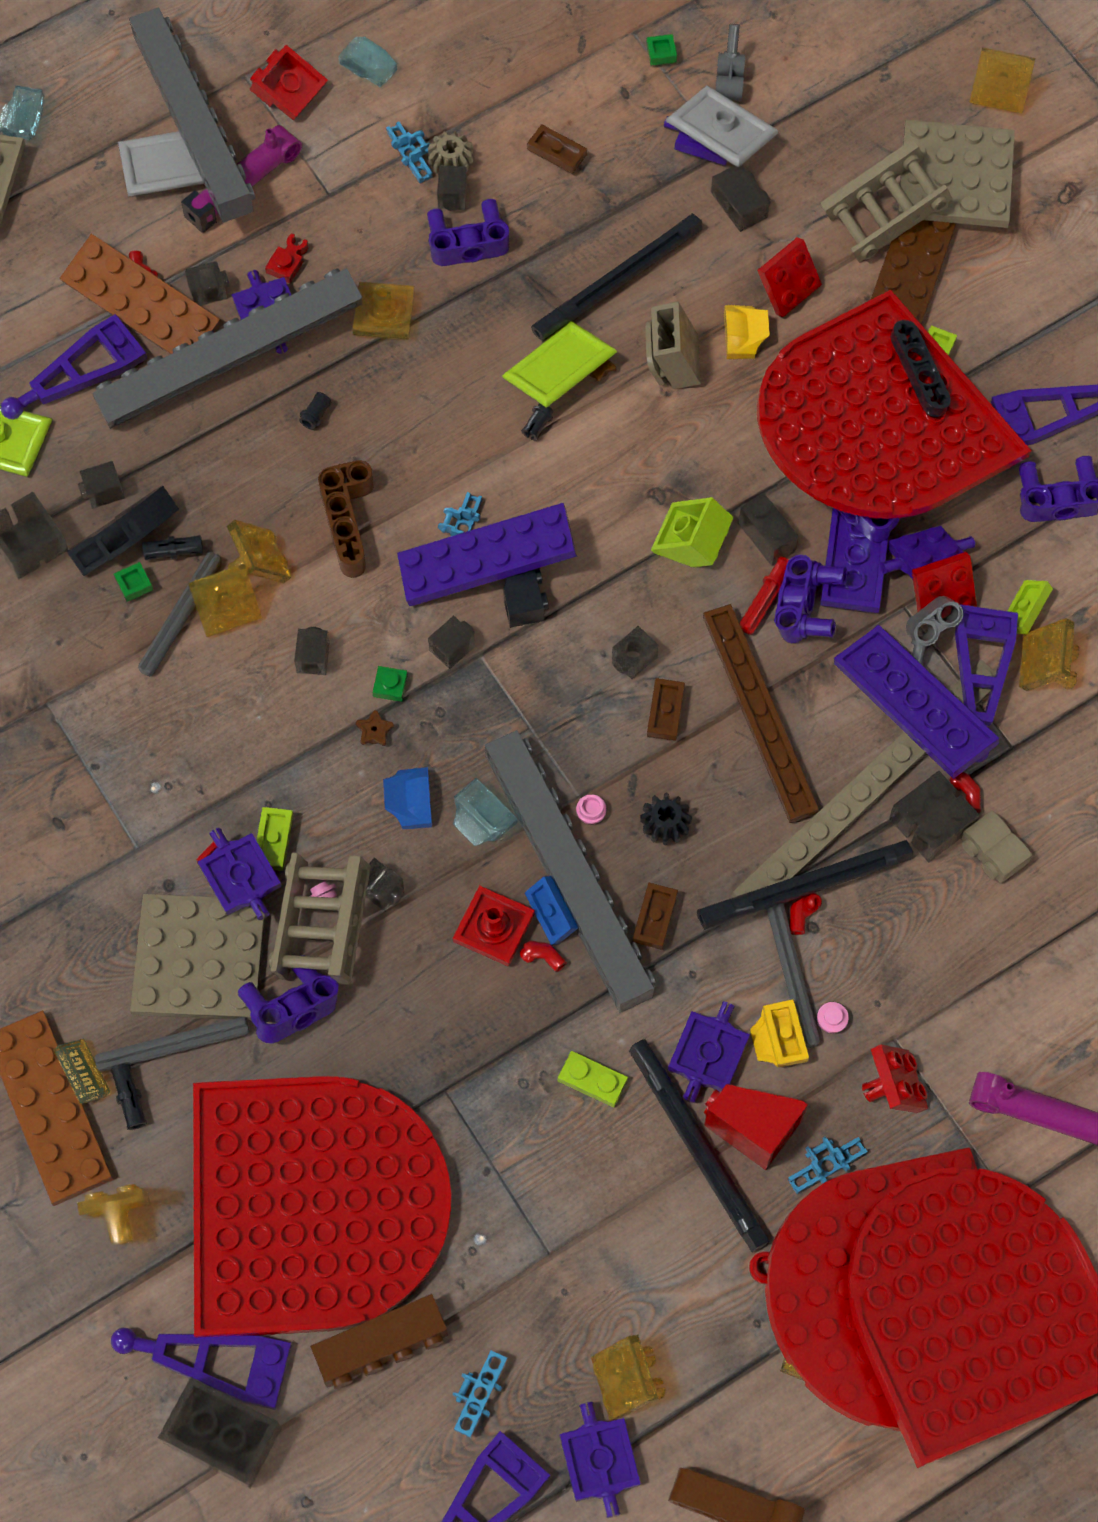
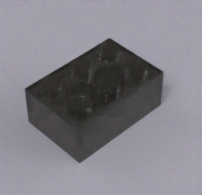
[158,1377,282,1489]

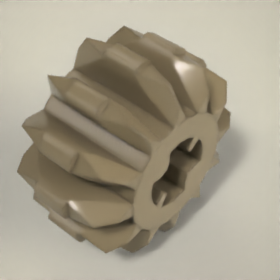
[428,130,474,178]

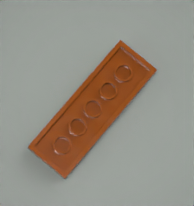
[59,234,223,354]
[0,1010,113,1206]

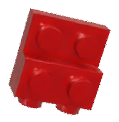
[249,45,328,121]

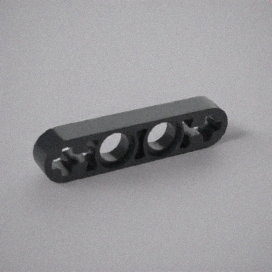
[890,320,951,417]

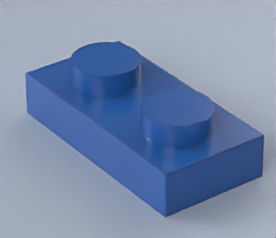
[525,876,578,945]

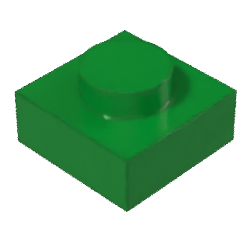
[646,34,677,66]
[113,562,153,602]
[372,666,408,702]

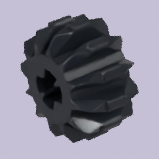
[640,792,692,846]

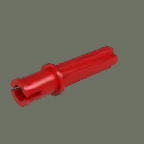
[739,557,789,635]

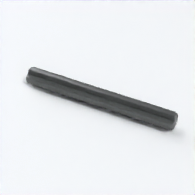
[138,552,222,677]
[767,903,819,1048]
[95,1017,249,1072]

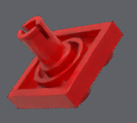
[757,237,822,317]
[912,552,977,625]
[453,885,535,967]
[862,1044,929,1113]

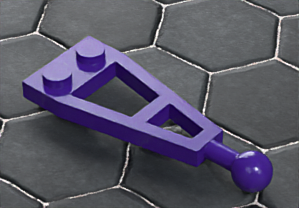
[0,314,148,420]
[991,384,1098,446]
[955,604,1018,763]
[111,1327,291,1410]
[442,1431,551,1522]

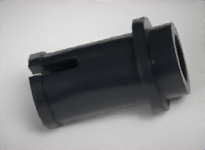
[299,392,332,429]
[521,403,553,441]

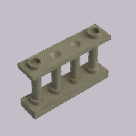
[820,139,953,263]
[269,853,371,984]

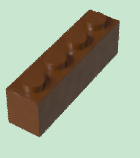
[310,1294,448,1389]

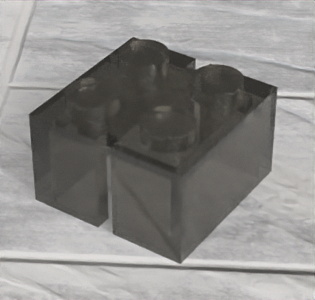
[0,492,69,580]
[889,771,979,863]

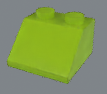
[651,497,734,567]

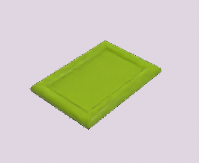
[502,321,617,408]
[0,404,53,477]

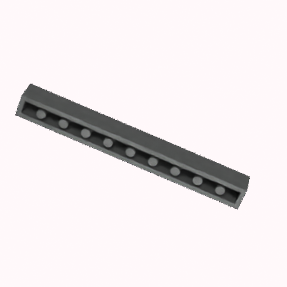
[129,7,256,223]
[92,268,362,429]
[485,730,656,1013]

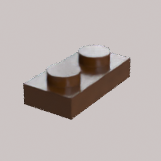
[527,124,587,174]
[647,678,685,741]
[632,882,678,950]

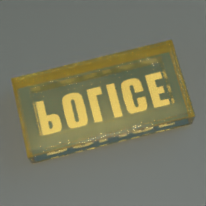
[54,1039,111,1104]

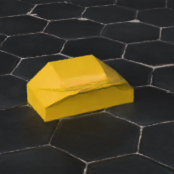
[724,305,770,359]
[750,999,809,1067]

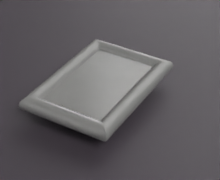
[666,85,779,168]
[118,131,204,197]

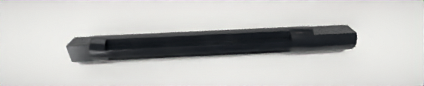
[531,213,703,342]
[697,840,913,930]
[629,1039,769,1253]

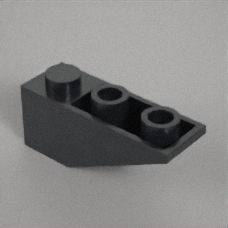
[503,568,549,628]

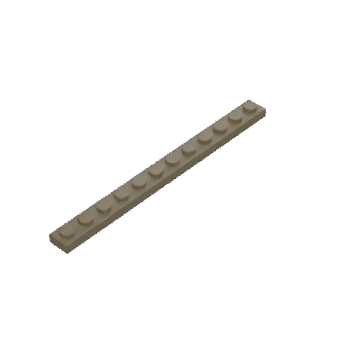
[732,660,996,917]

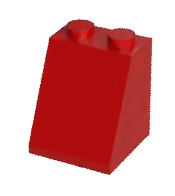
[704,1084,808,1170]

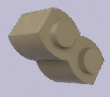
[961,810,1032,884]

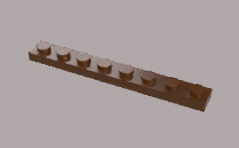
[703,604,819,823]

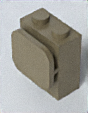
[645,301,701,389]

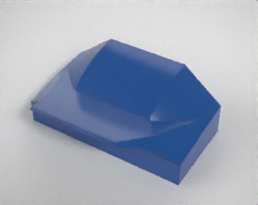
[383,767,432,830]

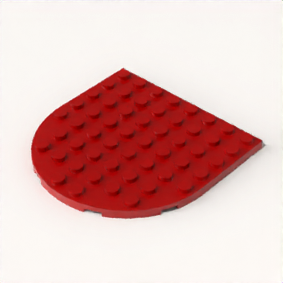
[757,290,1031,519]
[193,1076,452,1338]
[765,1147,977,1431]
[848,1167,1098,1468]

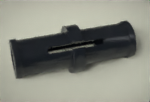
[142,535,203,560]
[110,1064,147,1130]

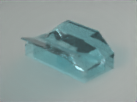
[338,37,397,88]
[0,86,44,140]
[453,778,518,846]

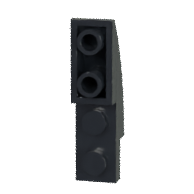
[67,485,179,576]

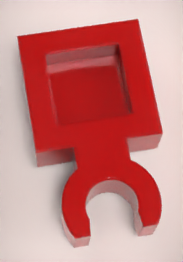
[265,233,308,283]

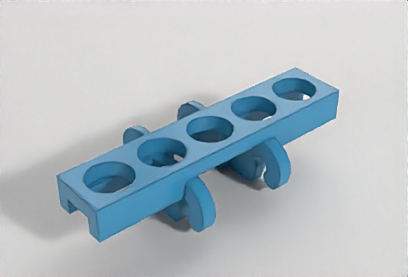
[386,121,433,184]
[438,492,482,537]
[788,1137,868,1194]
[452,1350,507,1438]

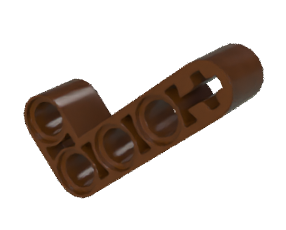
[318,460,374,578]
[668,1468,806,1522]

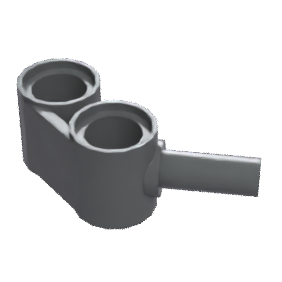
[715,24,745,102]
[906,596,963,666]

